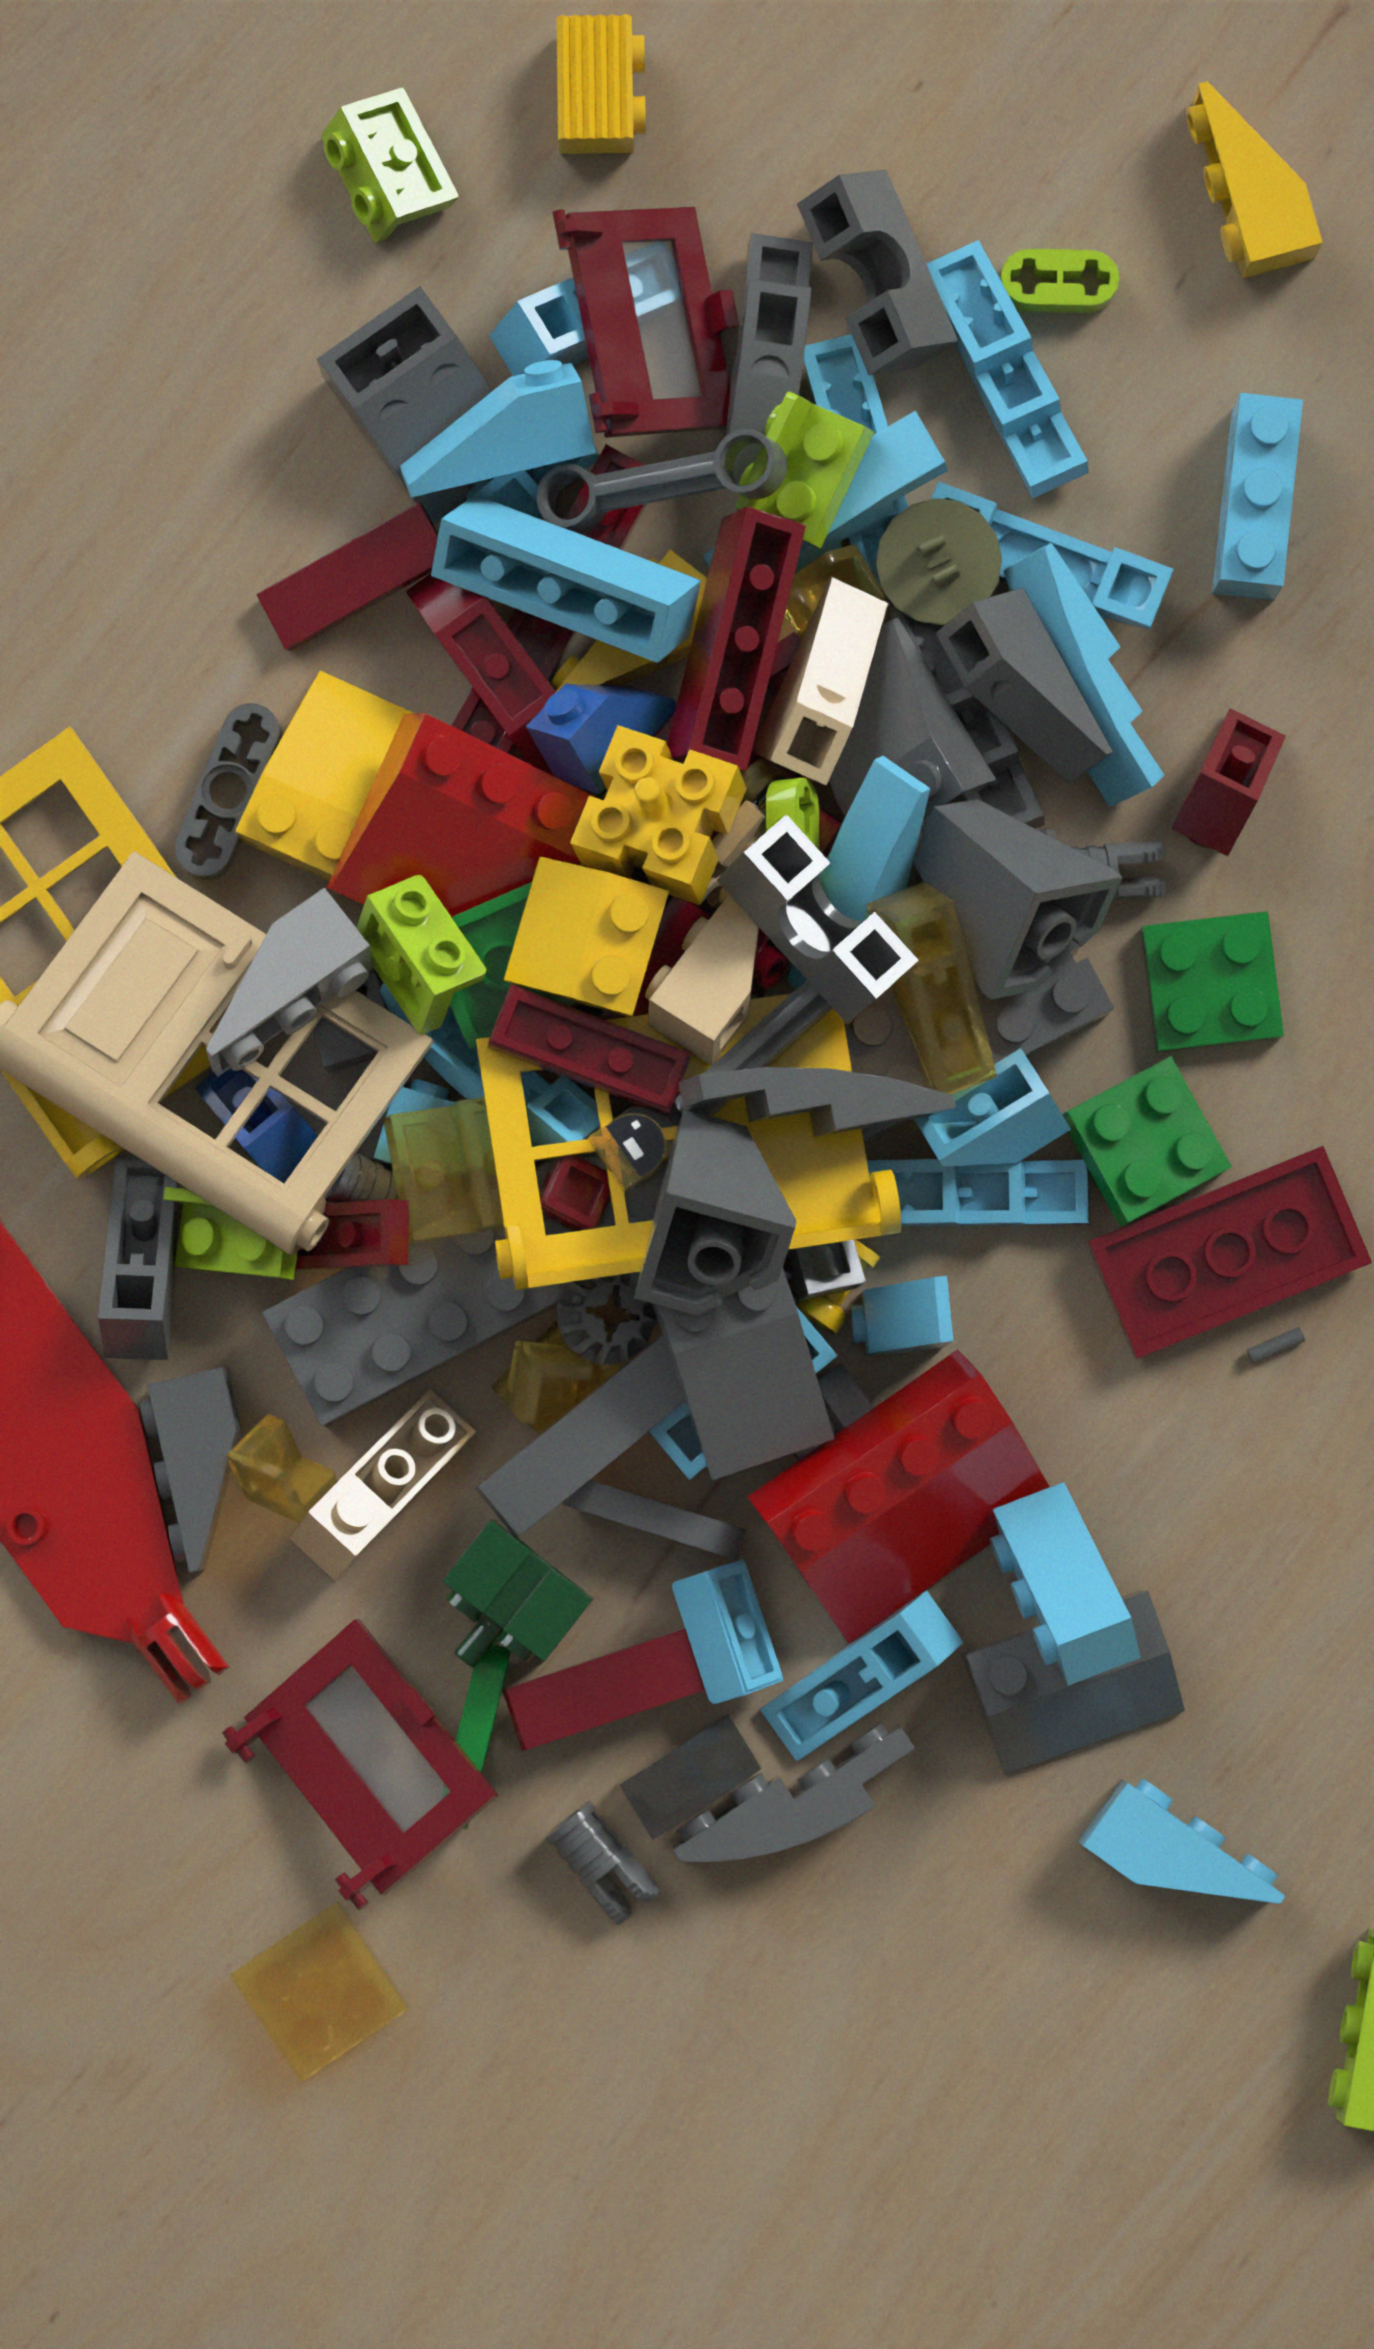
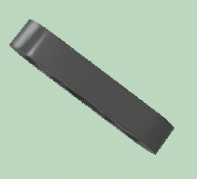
[175,703,282,880]
[561,1480,747,1560]

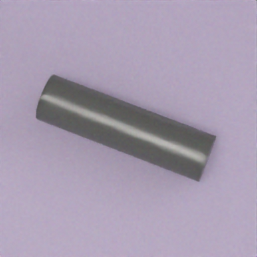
[1247,1327,1305,1364]

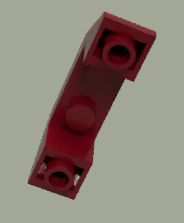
[406,572,557,777]

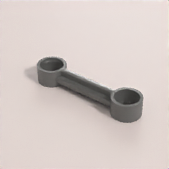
[537,429,787,534]

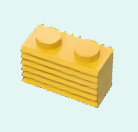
[556,14,646,154]

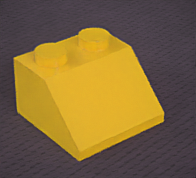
[503,857,669,1017]

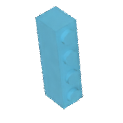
[431,495,701,663]

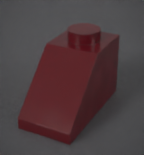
[1171,708,1286,857]

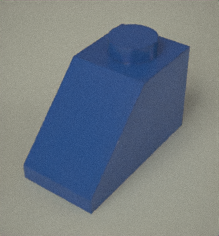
[526,684,677,794]
[195,1068,318,1183]

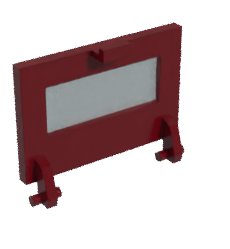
[552,207,740,438]
[222,1619,499,1911]

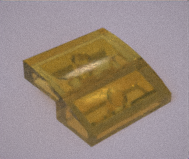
[383,1097,544,1245]

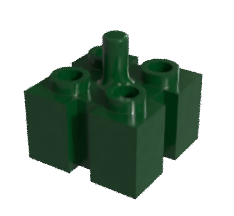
[442,1519,594,1668]

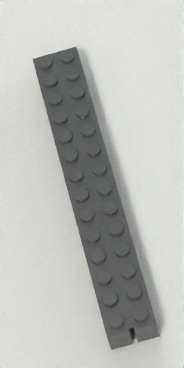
[262,940,1114,1428]

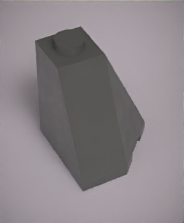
[913,799,1123,1000]
[634,1109,796,1316]

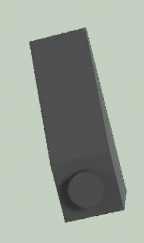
[98,1156,179,1360]

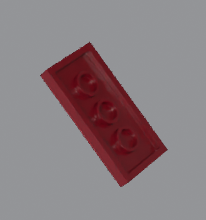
[1087,1146,1372,1359]

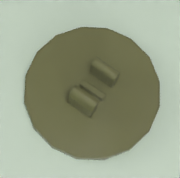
[876,498,1002,625]

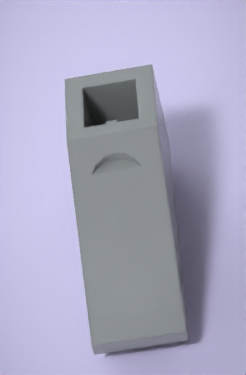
[206,888,374,1077]

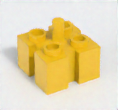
[570,725,747,905]

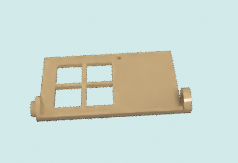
[0,851,433,1255]

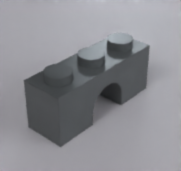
[797,170,958,375]
[717,814,918,1024]

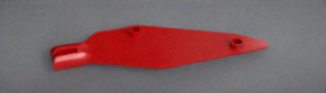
[0,1220,230,1705]

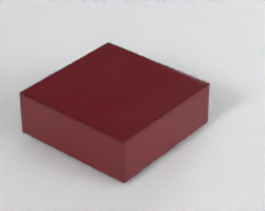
[539,1155,611,1231]

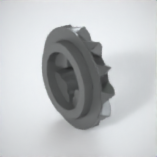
[557,1272,658,1365]

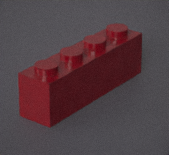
[667,506,806,773]

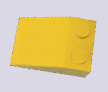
[235,671,416,882]

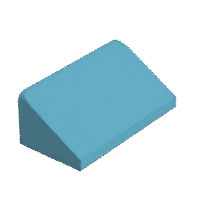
[672,1559,784,1704]

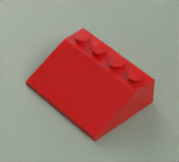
[326,713,599,917]
[747,1349,1050,1644]

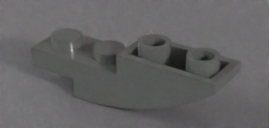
[725,233,813,484]
[673,1722,915,1862]

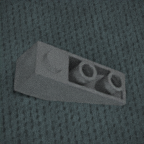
[936,588,1113,784]
[140,1367,242,1573]

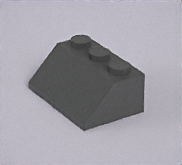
[961,1590,1185,1774]

